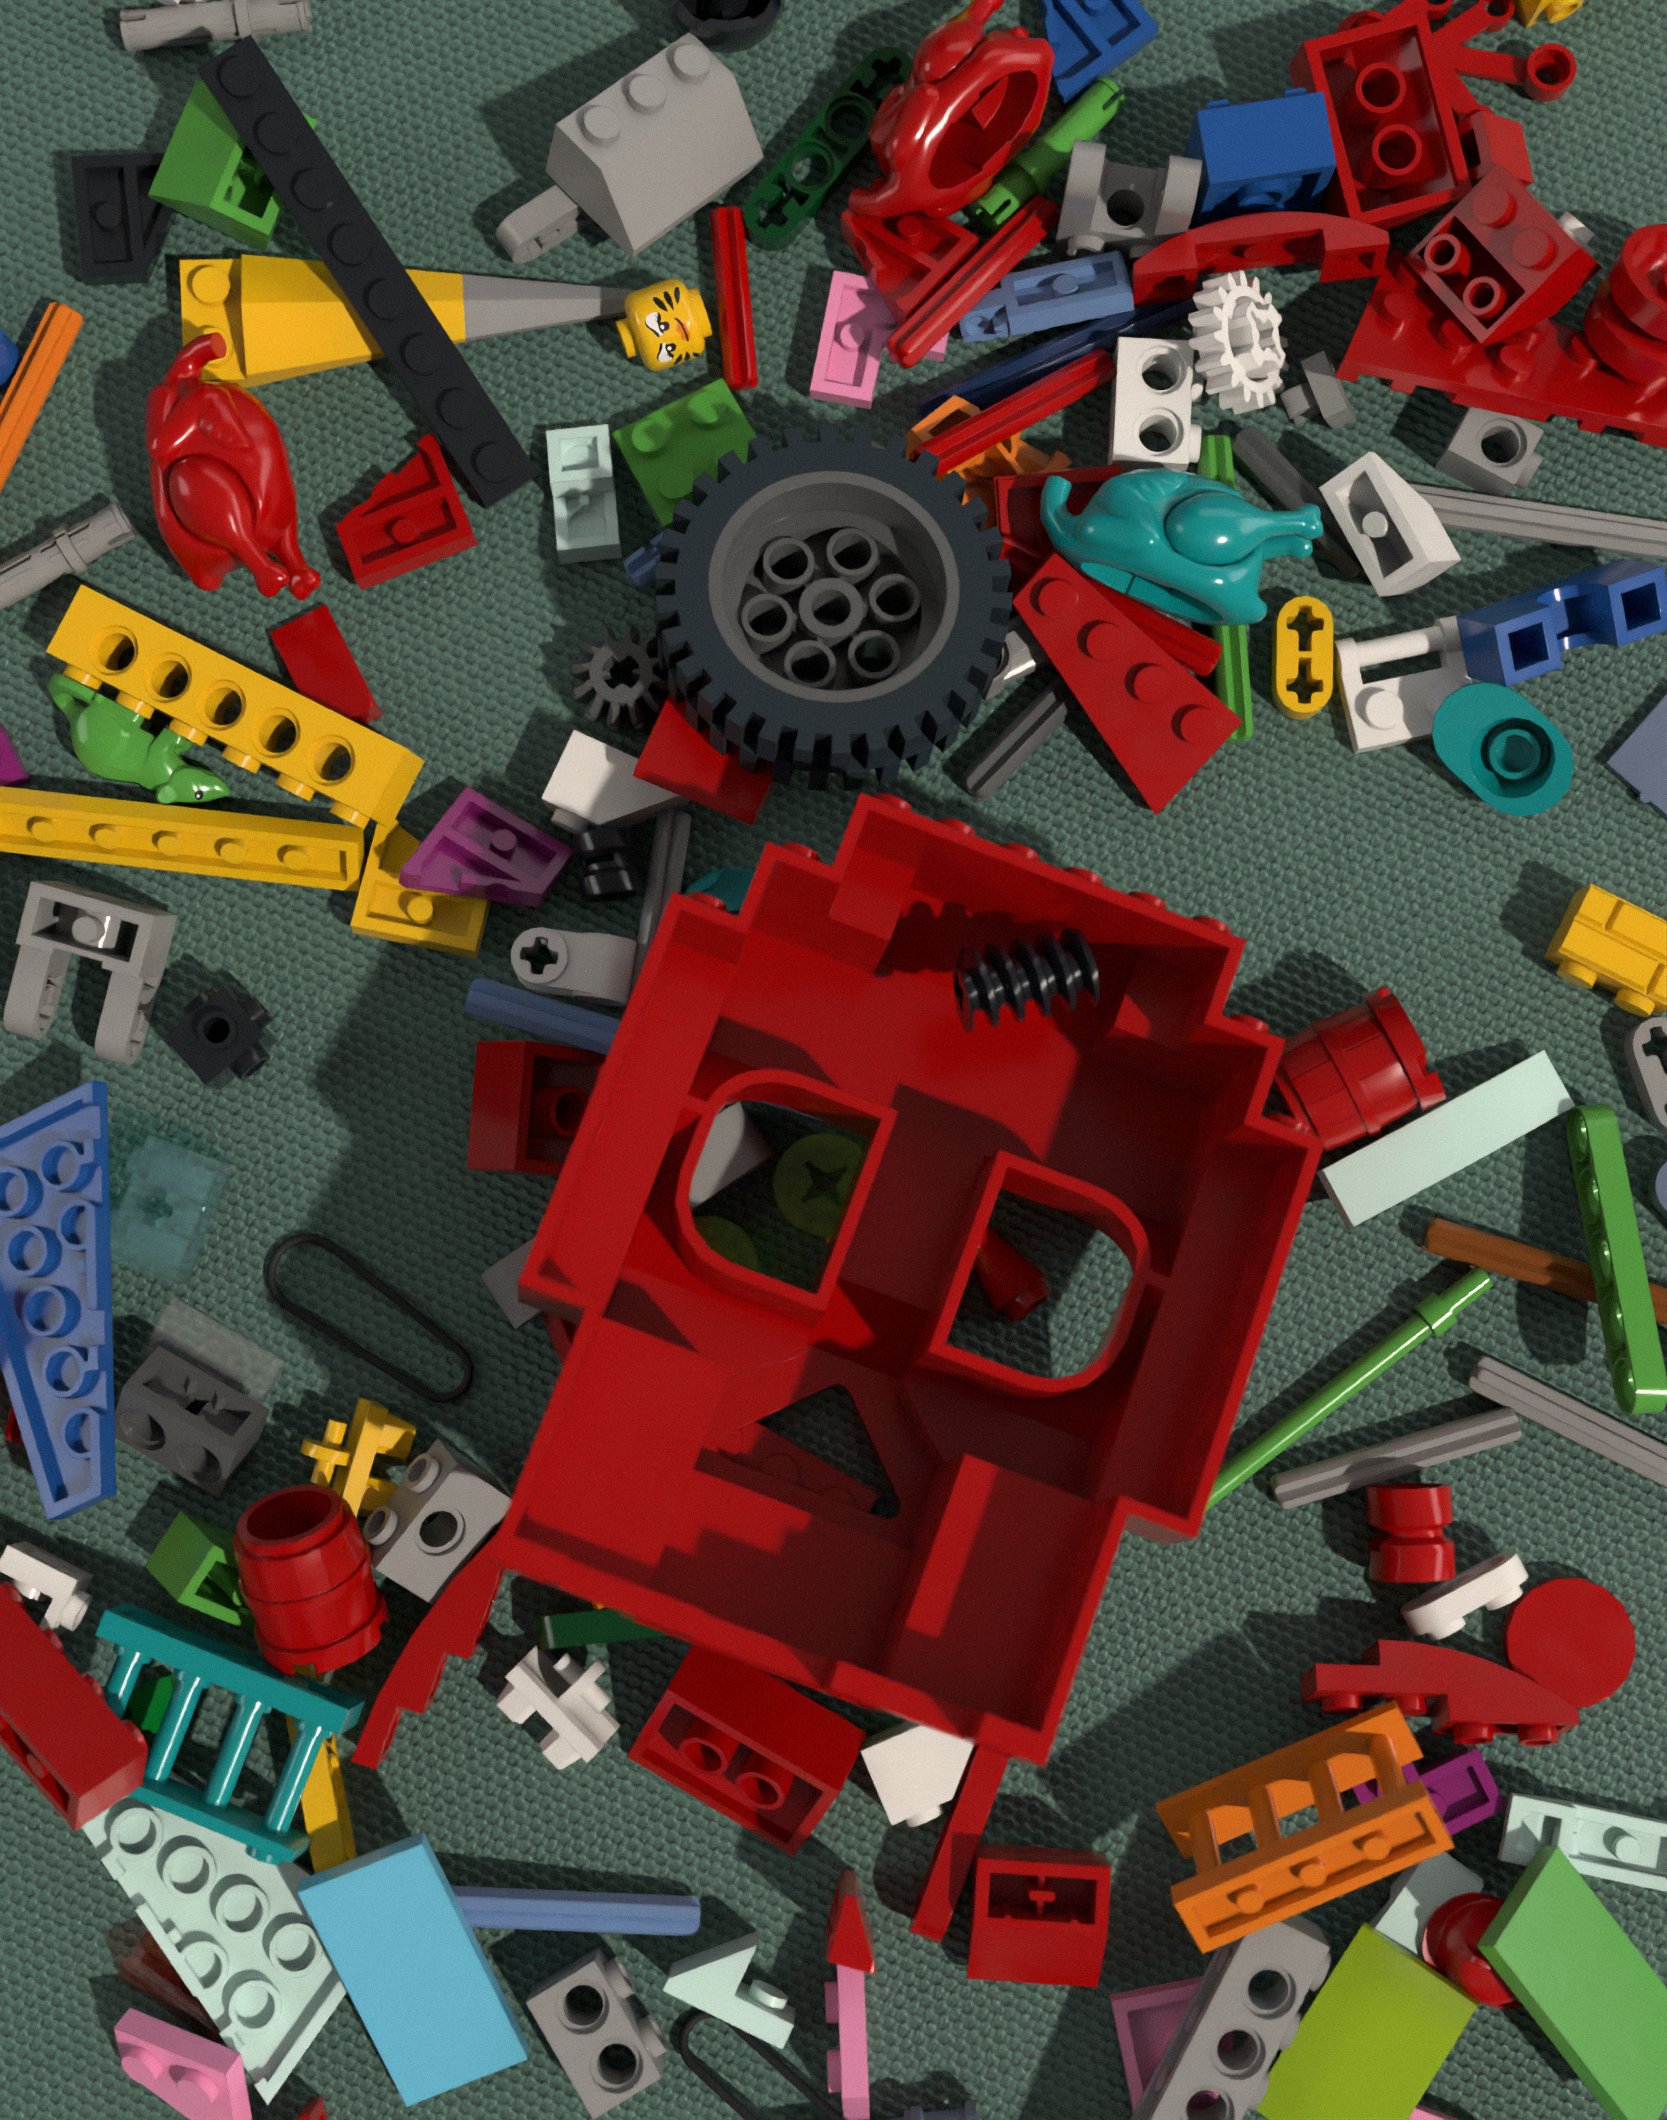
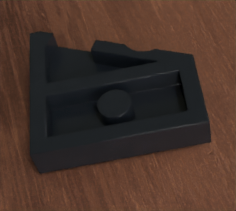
[71,153,178,286]

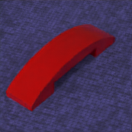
[1131,212,1390,306]

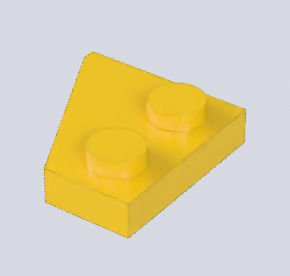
[350,819,492,958]

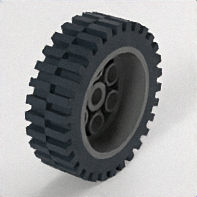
[655,423,1012,791]

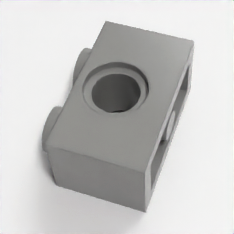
[362,1438,512,1605]

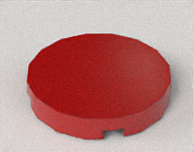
[1502,1576,1636,1708]

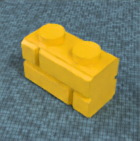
[1544,883,1667,1018]

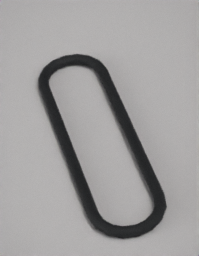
[678,2010,846,2120]

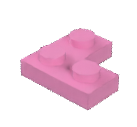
[810,270,950,409]

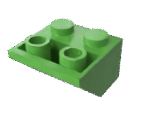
[148,80,317,253]

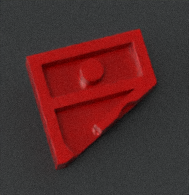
[336,433,478,591]

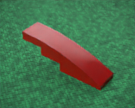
[351,1530,506,1770]

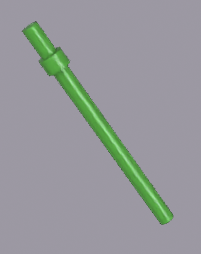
[1205,1266,1493,1512]

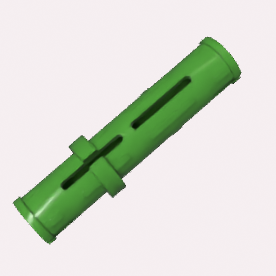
[970,76,1126,233]

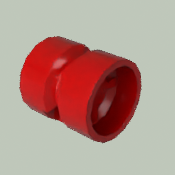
[1365,1483,1456,1582]

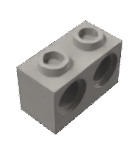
[526,1945,669,2120]

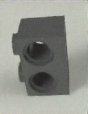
[114,1345,270,1498]

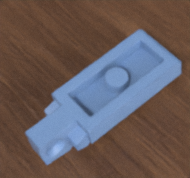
[959,250,1134,343]

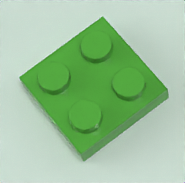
[612,377,757,532]

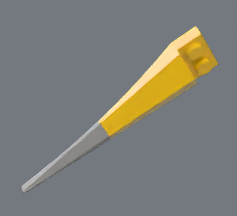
[180,254,636,388]

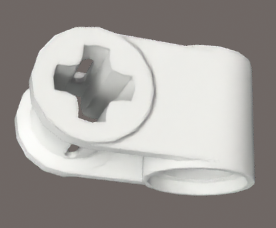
[511,927,637,1007]

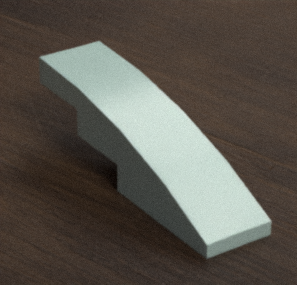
[1316,1050,1575,1229]

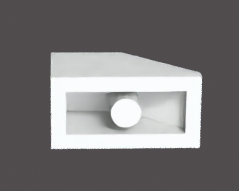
[1319,452,1461,597]
[541,730,690,835]
[860,1720,973,1827]

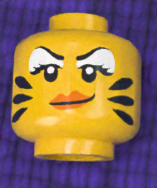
[615,278,713,372]

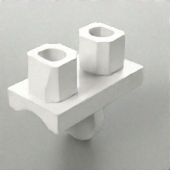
[496,1645,621,1770]

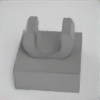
[1280,350,1356,430]

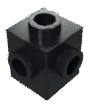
[164,986,278,1090]

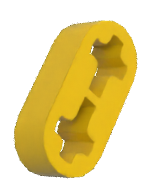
[1271,596,1334,720]

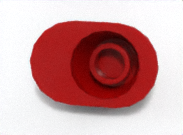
[1421,1892,1523,2009]

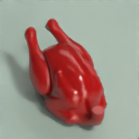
[848,0,1055,220]
[146,332,321,601]

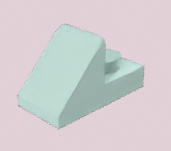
[663,1932,795,2050]

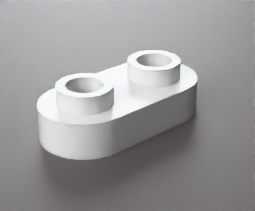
[1400,1551,1529,1641]

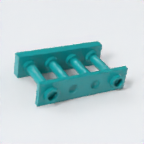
[96,1603,366,1865]

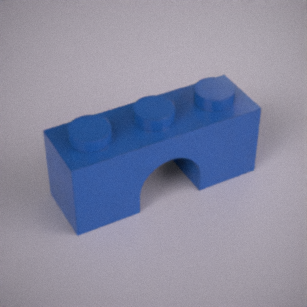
[1456,559,1667,687]

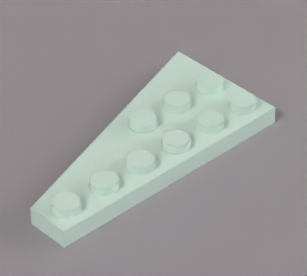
[82,1753,347,2105]

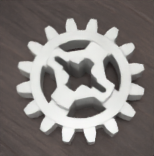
[1188,270,1289,415]

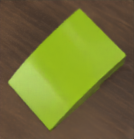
[1256,1922,1480,2120]

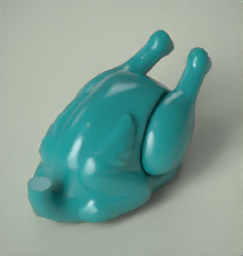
[1040,467,1323,626]

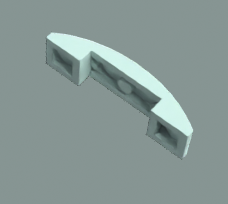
[1498,1793,1667,1892]

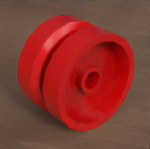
[1582,223,1667,389]

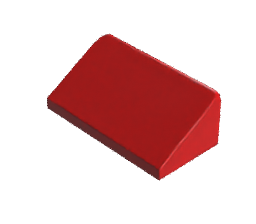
[825,1867,876,1974]

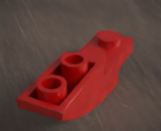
[1300,1639,1580,1746]

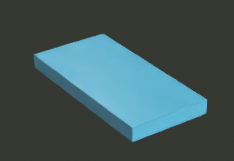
[297,1831,529,2107]

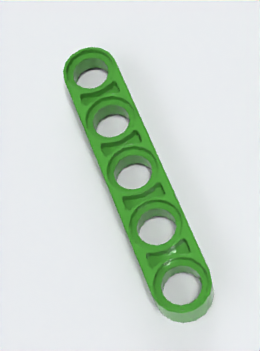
[1566,1104,1667,1415]

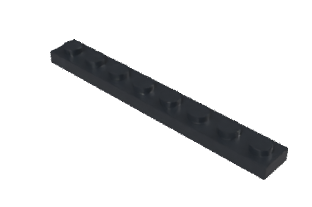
[197,34,539,511]

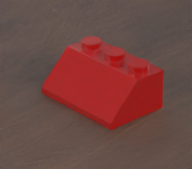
[1288,9,1473,234]
[626,1644,868,1857]

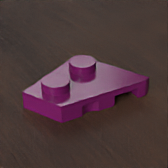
[399,786,574,907]

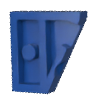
[1037,0,1159,108]

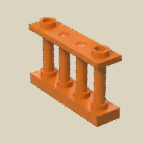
[1155,1700,1454,1954]

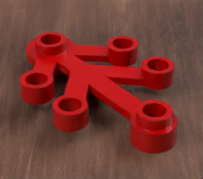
[1336,0,1577,123]

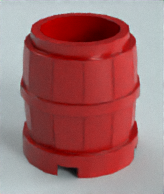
[1273,984,1446,1152]
[233,1485,389,1675]

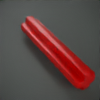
[710,206,758,391]

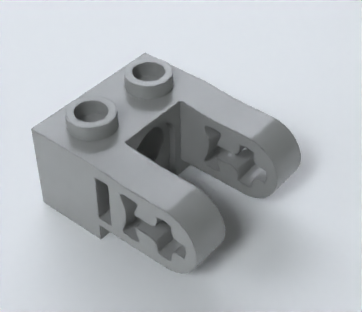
[1054,139,1202,267]
[3,881,178,1066]

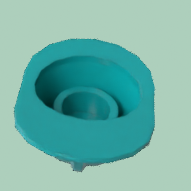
[1431,681,1575,817]

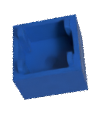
[1183,87,1336,229]

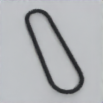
[266,1233,474,1403]

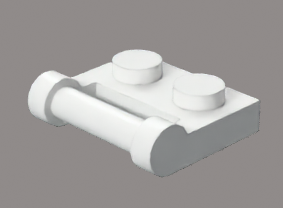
[1333,615,1472,754]

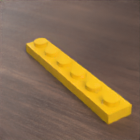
[0,786,365,892]

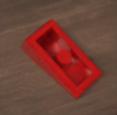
[270,604,384,726]

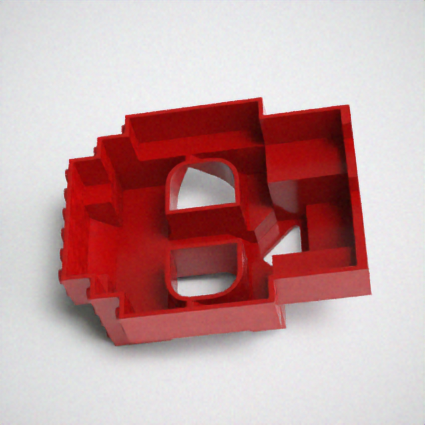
[489,792,1325,1767]

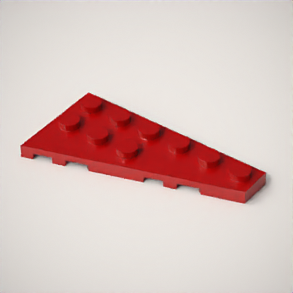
[1334,248,1667,448]

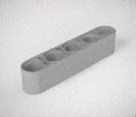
[480,1101,776,1330]

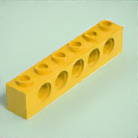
[46,584,425,830]

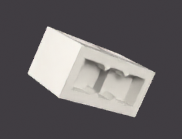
[1107,337,1204,474]

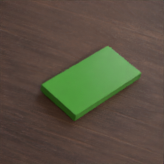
[1477,1846,1667,2120]

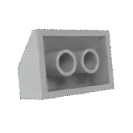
[545,32,764,258]

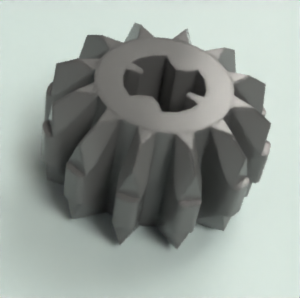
[570,625,670,733]

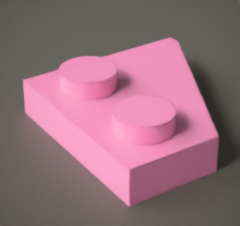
[825,1964,870,2120]
[114,2008,253,2120]

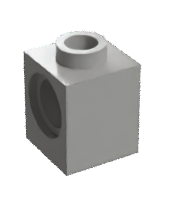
[1434,407,1544,498]

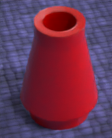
[973,1225,1052,1324]

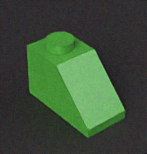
[144,1510,256,1633]

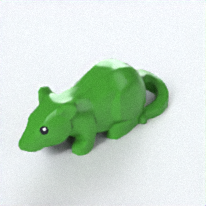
[47,672,230,806]

